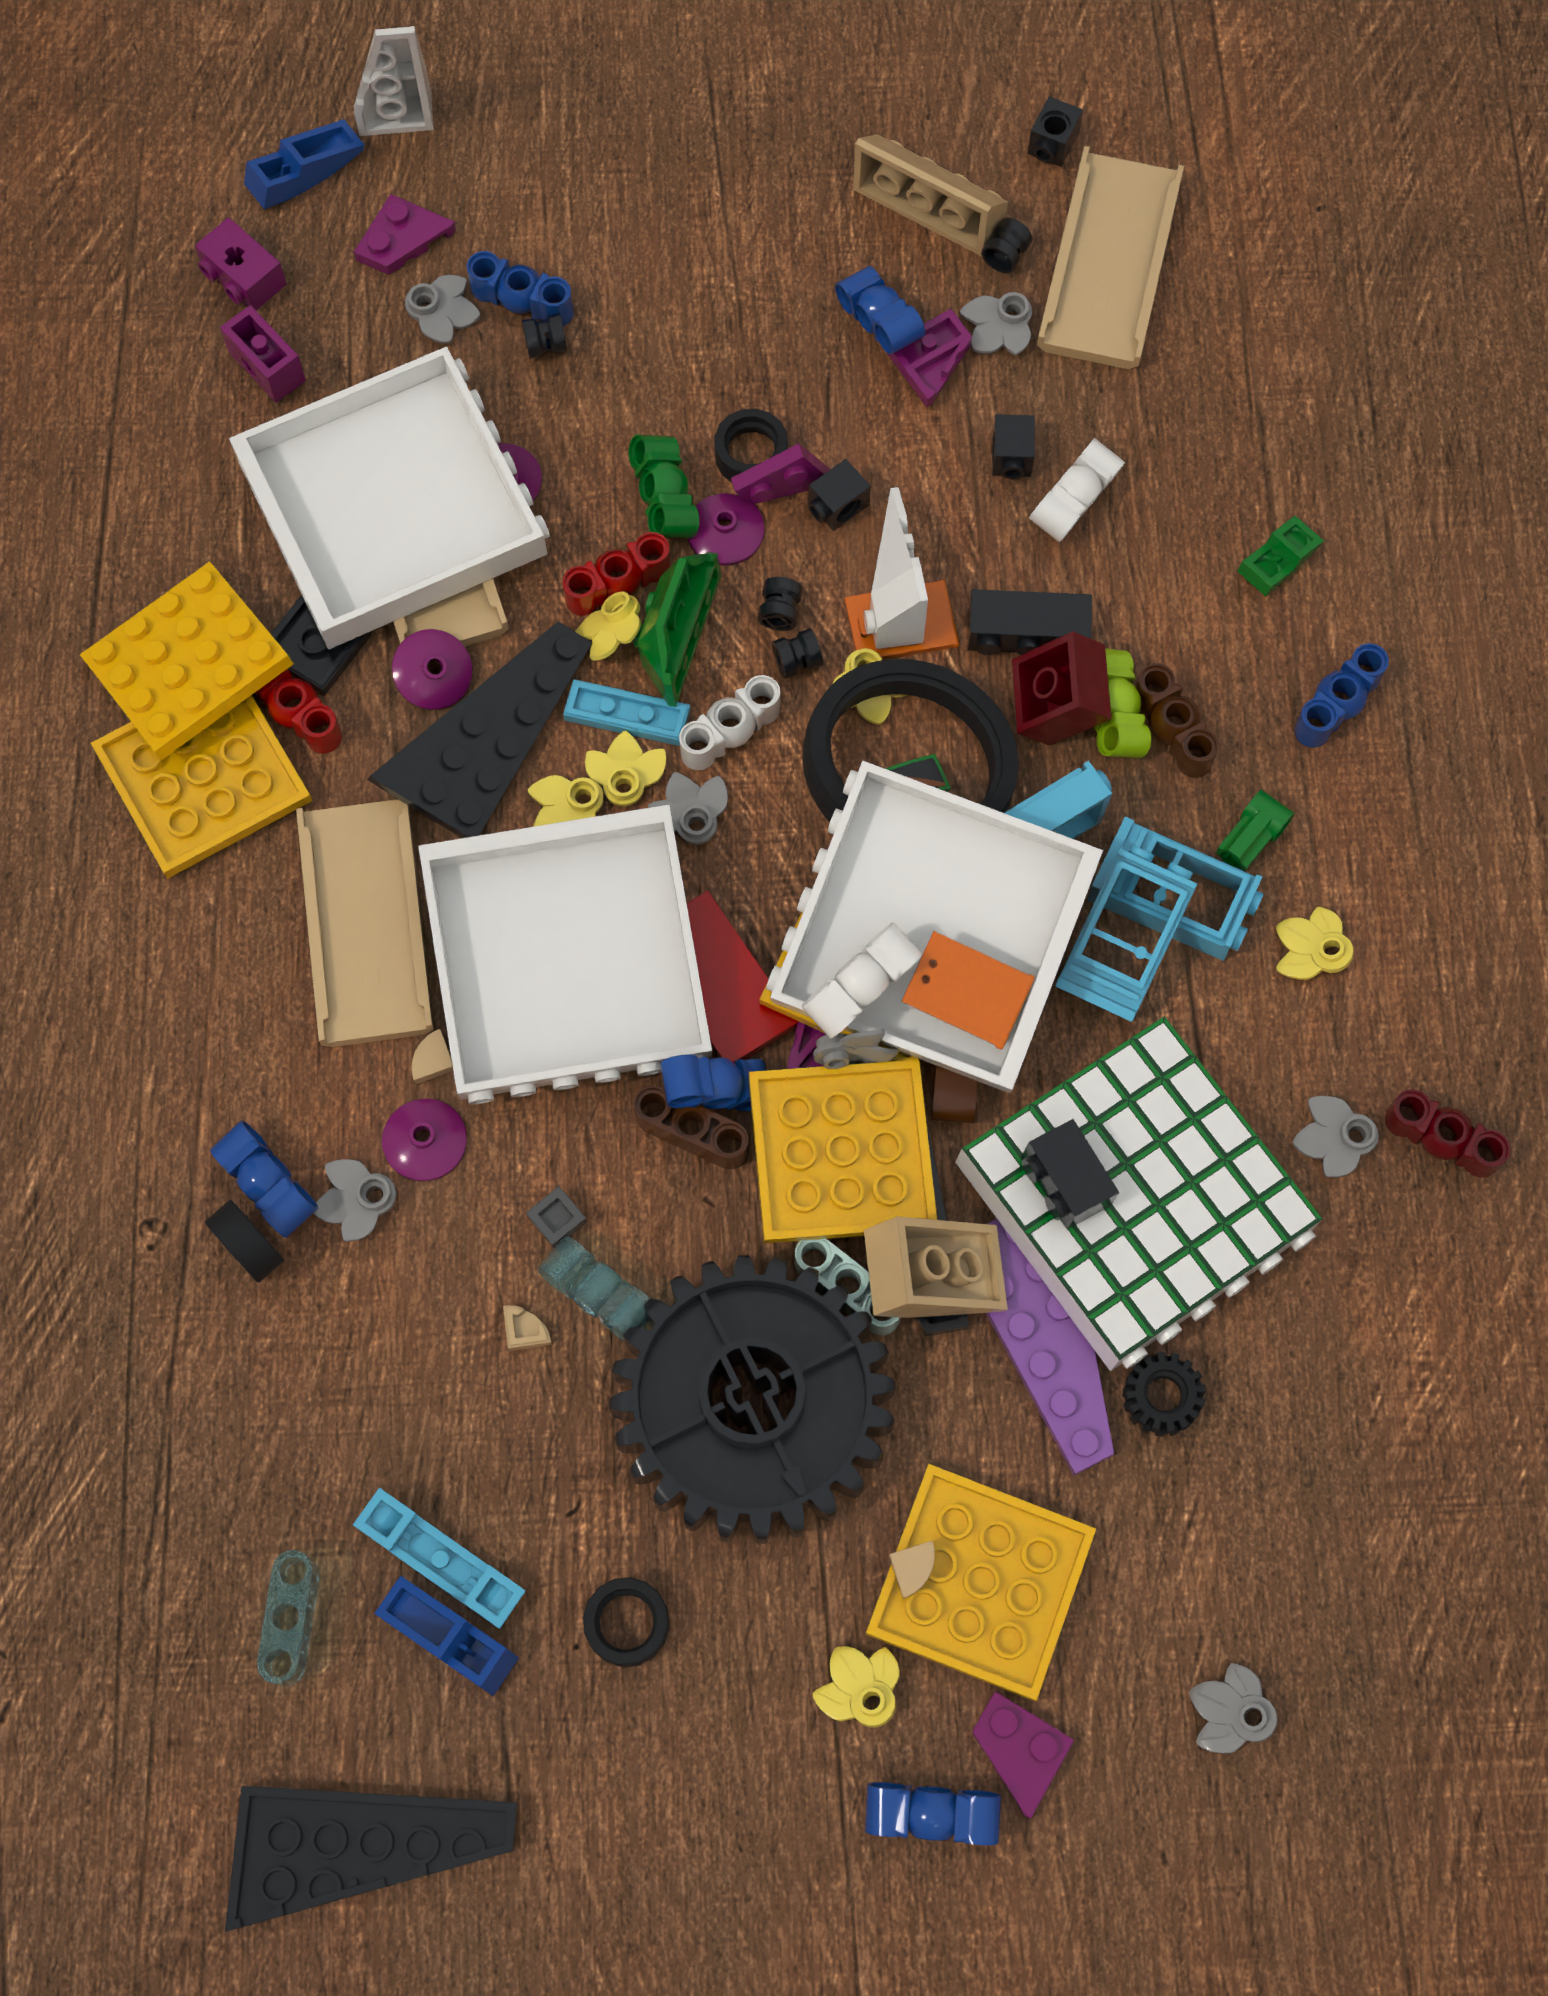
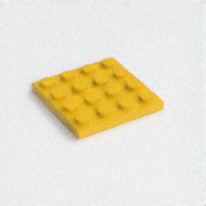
[80,561,294,761]
[91,695,312,879]
[748,1060,937,1244]
[865,1464,1096,1702]

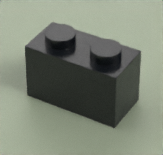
[1022,1119,1120,1229]

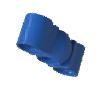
[466,251,574,326]
[835,266,925,355]
[1294,643,1389,748]
[660,1055,767,1111]
[210,1120,319,1238]
[865,1782,1001,1845]

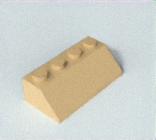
[853,134,1008,257]

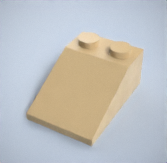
[864,1216,1008,1318]

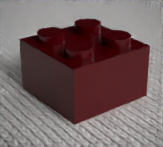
[1012,631,1112,746]

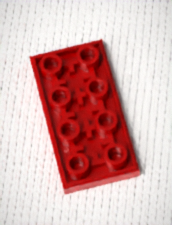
[687,890,798,1062]

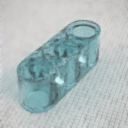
[257,1550,319,1687]

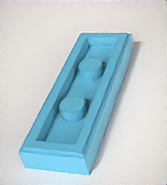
[563,679,691,746]

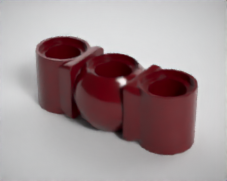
[1385,1089,1511,1178]

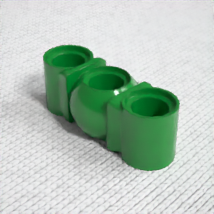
[628,434,699,539]

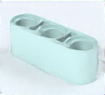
[794,1238,901,1336]

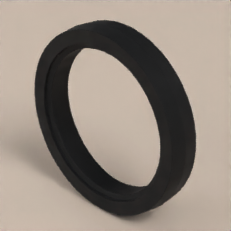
[802,659,1019,822]

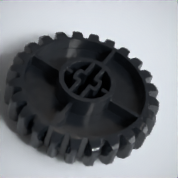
[609,1255,896,1545]

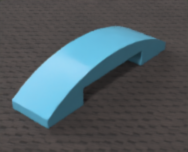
[353,1488,526,1629]

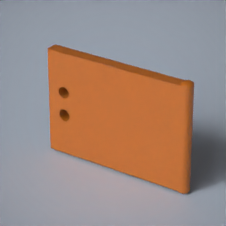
[844,580,960,660]
[901,931,1035,1050]

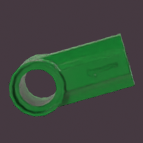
[1216,789,1295,872]

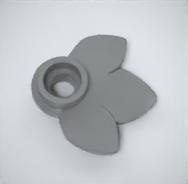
[405,275,481,344]
[960,292,1032,355]
[648,772,728,845]
[813,1029,898,1069]
[1292,1096,1379,1178]
[313,1159,397,1242]
[1189,1663,1278,1754]

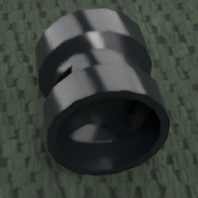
[981,218,1033,274]
[522,313,567,359]
[758,577,803,631]
[772,628,823,679]

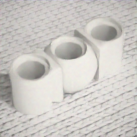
[1029,438,1126,543]
[679,675,780,770]
[801,922,922,1039]

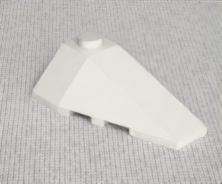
[354,26,434,136]
[864,487,928,649]

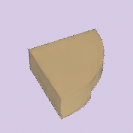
[412,1029,453,1085]
[503,1305,552,1351]
[889,1541,935,1599]

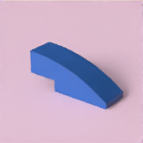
[244,119,365,210]
[374,1575,519,1696]

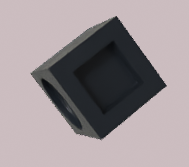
[1028,96,1083,167]
[992,414,1035,479]
[808,459,871,531]

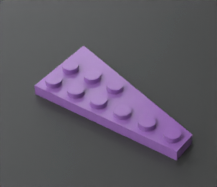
[986,1219,1114,1476]

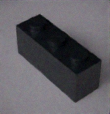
[968,589,1092,655]

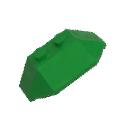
[634,552,721,707]

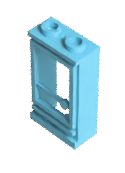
[1005,761,1112,839]
[1087,816,1264,961]
[1055,845,1198,1022]

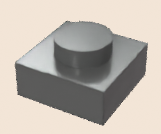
[526,1186,587,1249]

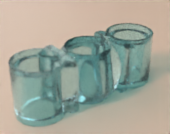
[537,1236,650,1341]

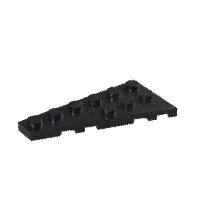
[367,621,592,838]
[225,1786,518,1932]

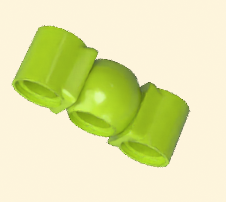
[1094,648,1151,759]

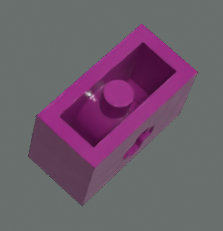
[195,217,287,310]
[220,305,306,403]

